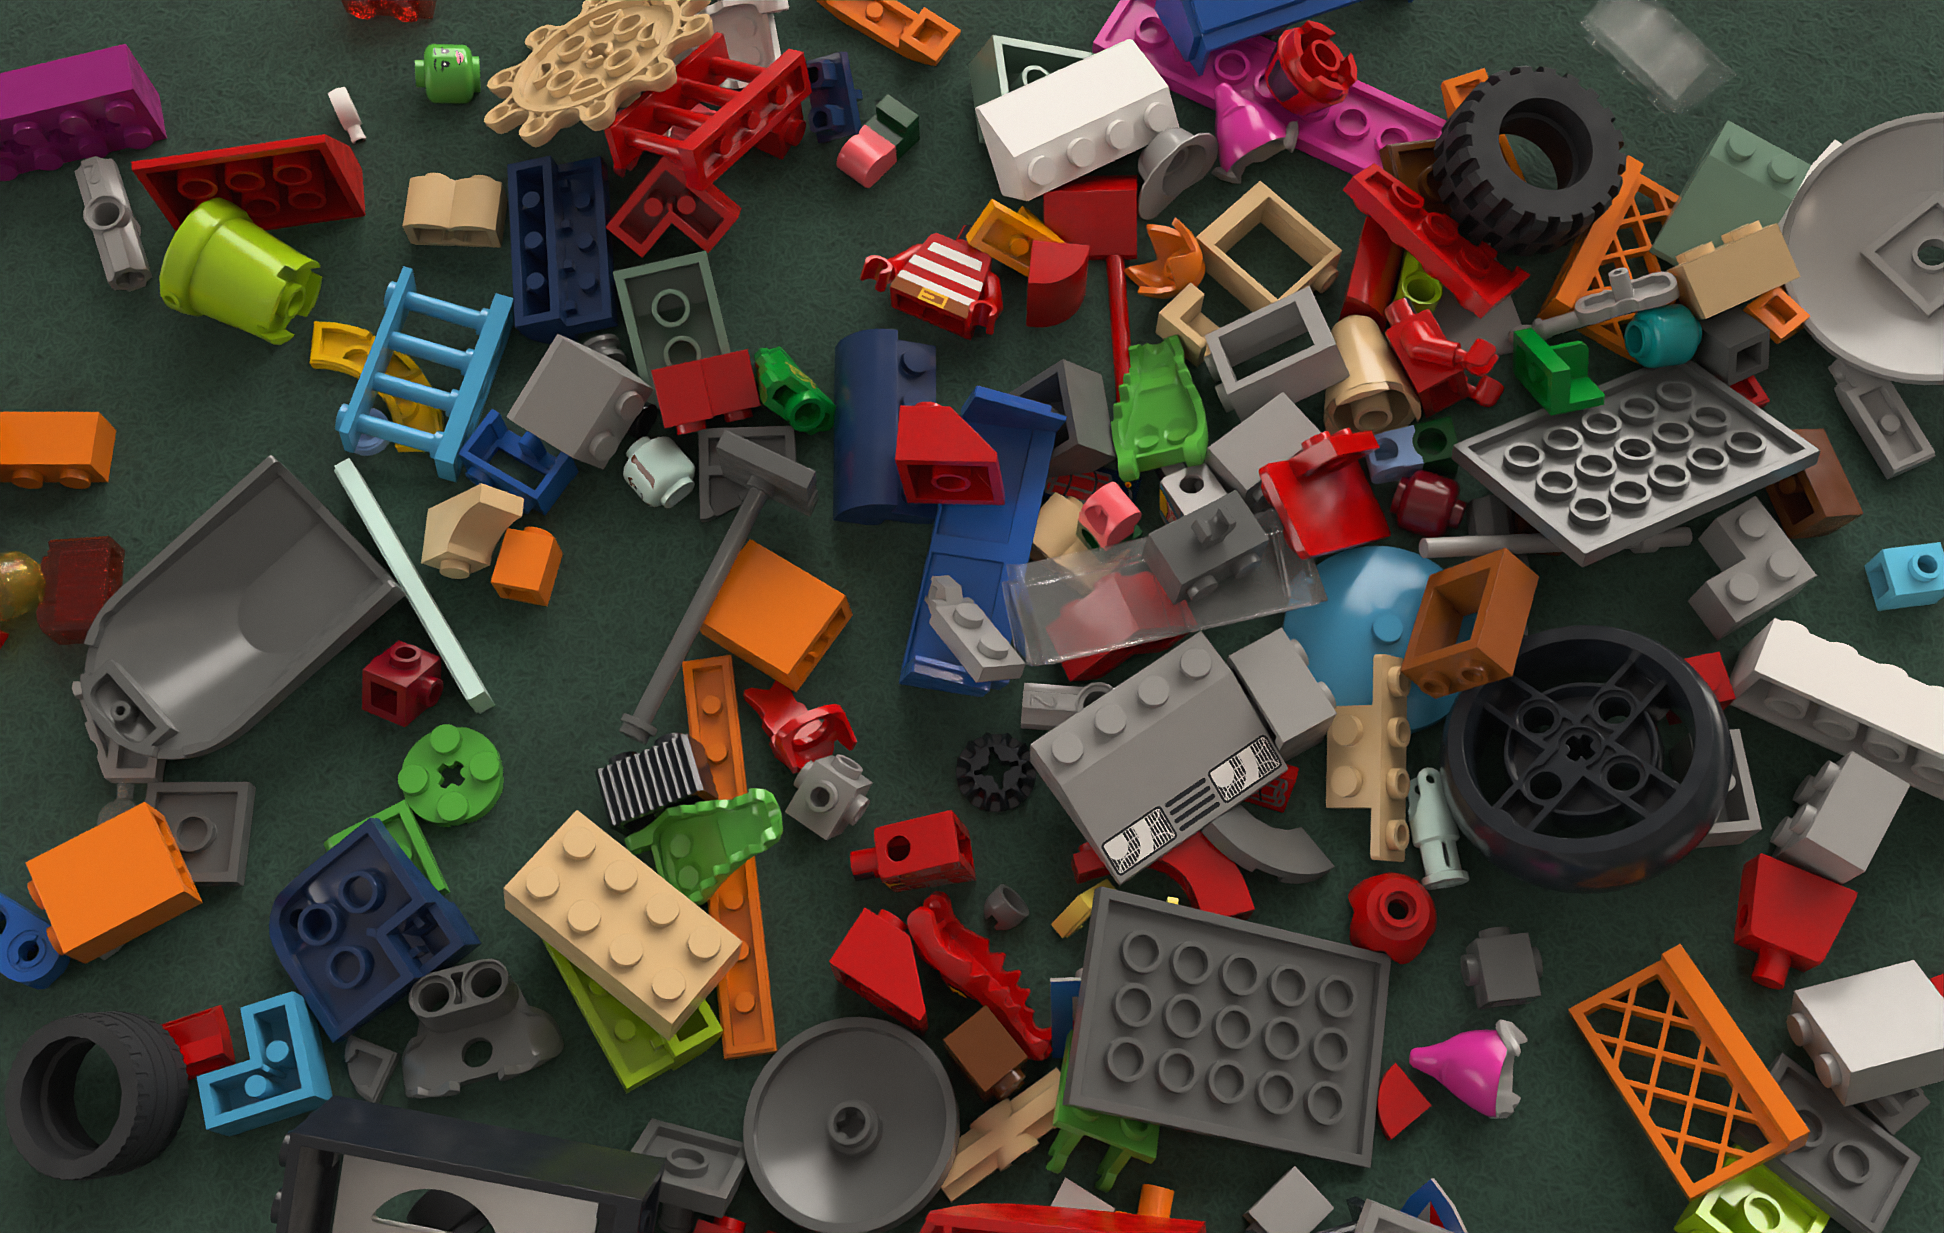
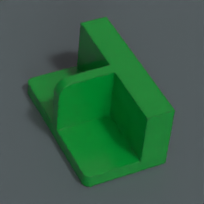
[1513,328,1605,416]

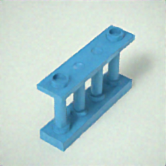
[335,266,515,483]

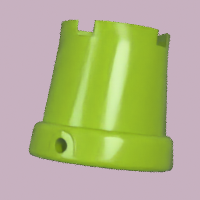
[159,197,322,345]

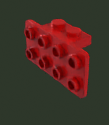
[1259,428,1391,560]

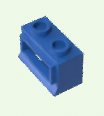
[458,409,579,516]

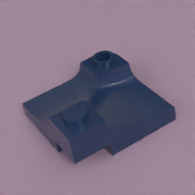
[269,818,482,1043]

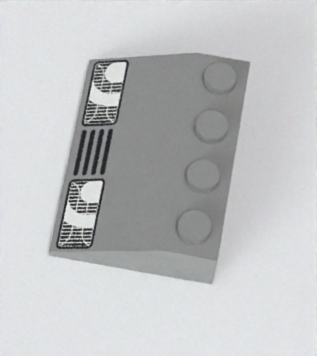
[1030,631,1288,886]

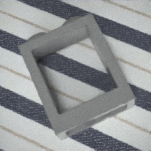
[1204,286,1350,422]

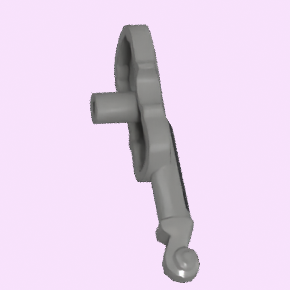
[1508,268,1680,346]

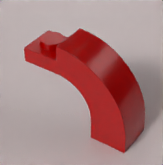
[1071,831,1255,920]

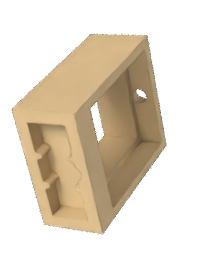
[1196,181,1342,312]

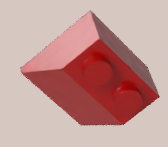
[895,402,1005,505]
[829,908,929,1036]

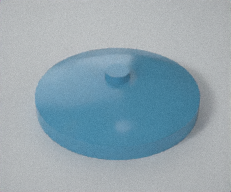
[1282,546,1477,734]

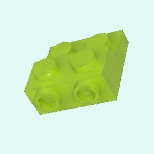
[1673,1143,1831,1233]

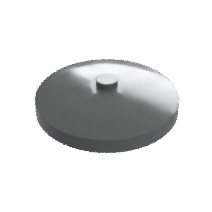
[743,1017,960,1233]

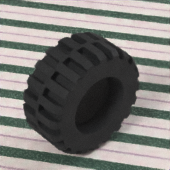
[1433,65,1626,256]

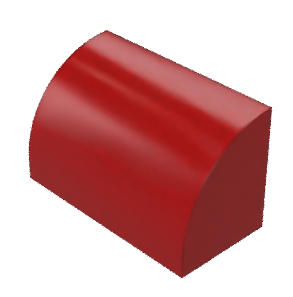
[1338,216,1404,332]
[1026,240,1090,327]

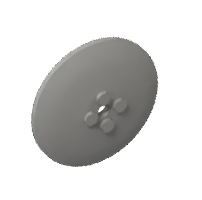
[1782,112,1944,385]

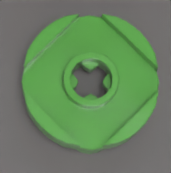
[398,724,504,827]

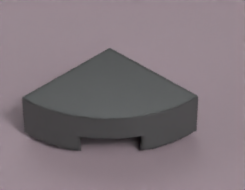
[345,1035,401,1104]

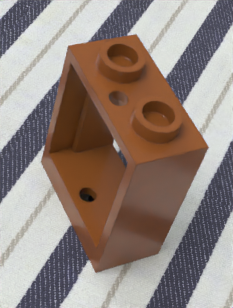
[1400,548,1539,699]

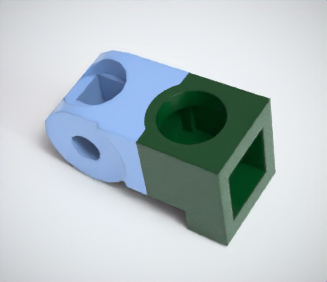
[1365,416,1459,484]

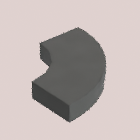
[1201,804,1335,884]

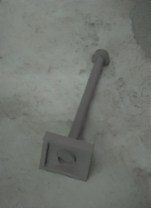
[619,430,819,745]

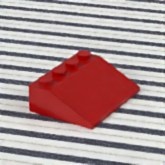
[131,134,366,231]

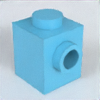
[1864,542,1944,611]

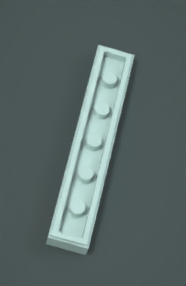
[334,458,495,714]

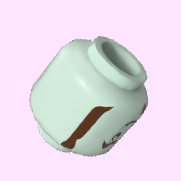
[623,436,695,508]

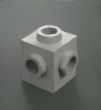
[785,754,873,840]

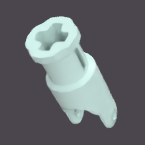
[1408,767,1469,890]

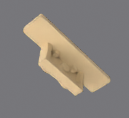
[1326,654,1411,862]

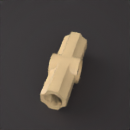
[941,1067,1061,1203]

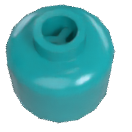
[1624,304,1702,368]

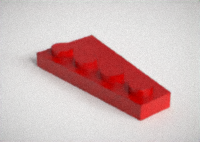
[1343,163,1530,319]

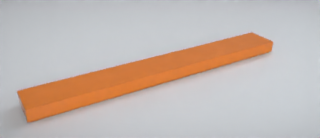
[682,655,778,1060]

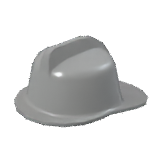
[1137,127,1218,220]

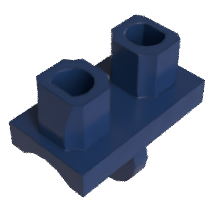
[806,51,863,143]

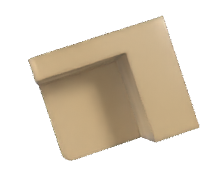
[1155,282,1219,367]

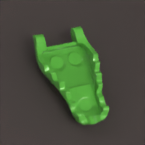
[1111,335,1209,482]
[624,788,783,907]

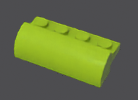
[541,938,723,1094]

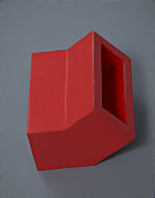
[160,1005,236,1081]

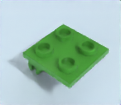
[1046,1029,1160,1193]

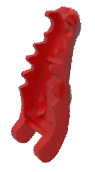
[907,891,1053,1061]

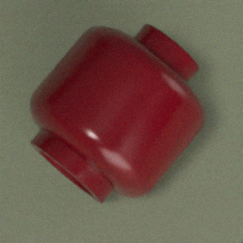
[1390,470,1467,538]

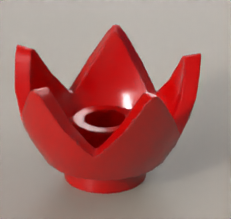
[1348,872,1437,964]

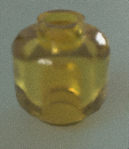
[0,551,47,621]

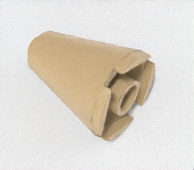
[1323,315,1421,435]

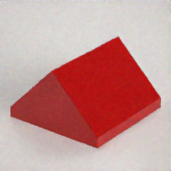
[1043,175,1137,260]

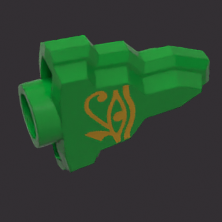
[754,346,836,435]

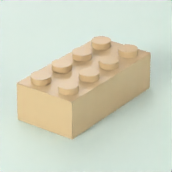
[503,810,743,1041]

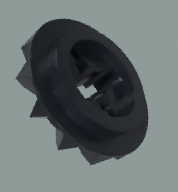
[956,732,1036,812]

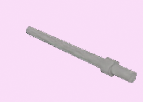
[1419,527,1692,558]

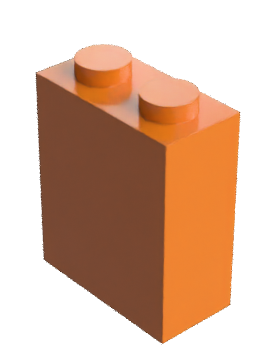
[700,539,853,692]
[25,802,203,964]

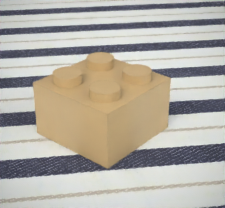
[1666,220,1801,320]

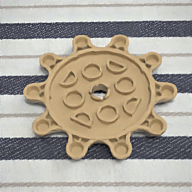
[484,0,714,147]

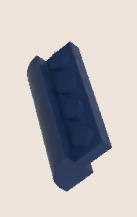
[507,155,618,344]
[833,329,937,525]

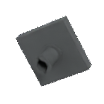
[630,1118,749,1233]

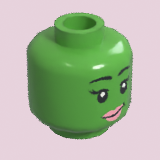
[415,44,481,103]

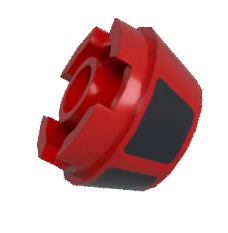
[1265,20,1357,116]

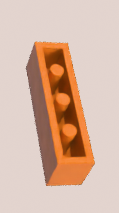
[0,412,116,489]

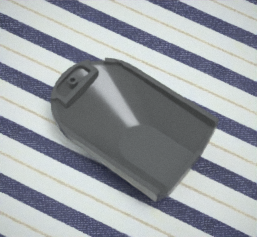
[80,455,406,760]

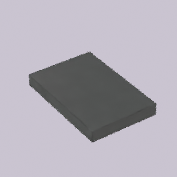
[1729,1053,1921,1233]

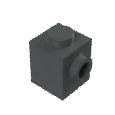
[1460,927,1543,1009]

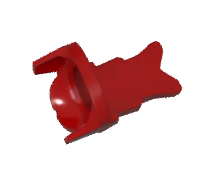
[743,680,857,774]

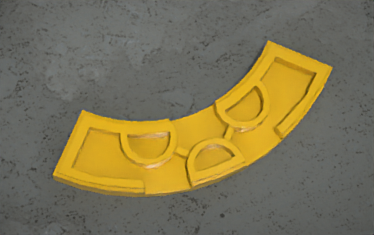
[310,321,445,452]

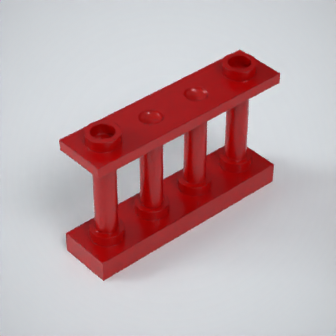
[604,32,812,192]

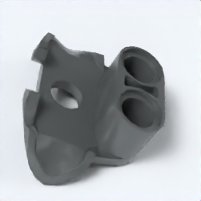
[402,959,564,1099]

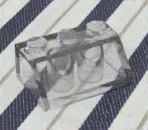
[1579,0,1738,115]

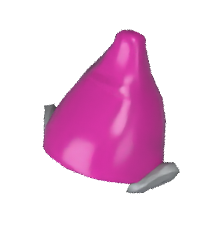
[1211,83,1299,184]
[1409,1019,1528,1119]

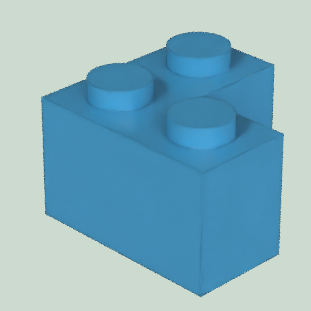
[196,991,333,1137]

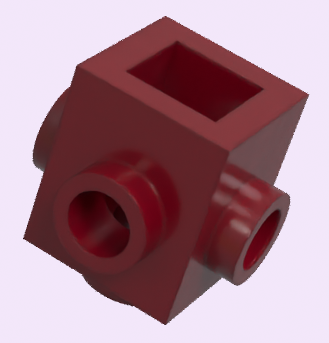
[362,640,444,727]

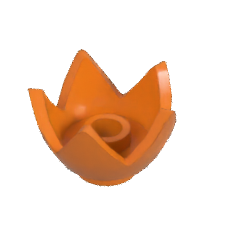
[1124,217,1206,299]

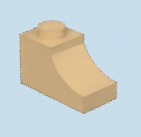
[421,483,524,579]

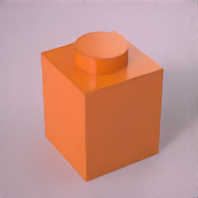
[491,527,563,606]

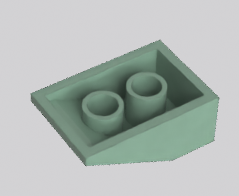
[968,35,1096,144]
[1649,120,1811,266]
[613,251,731,409]

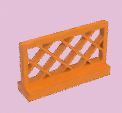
[1537,155,1679,365]
[1568,944,1810,1202]

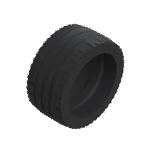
[4,1011,189,1181]

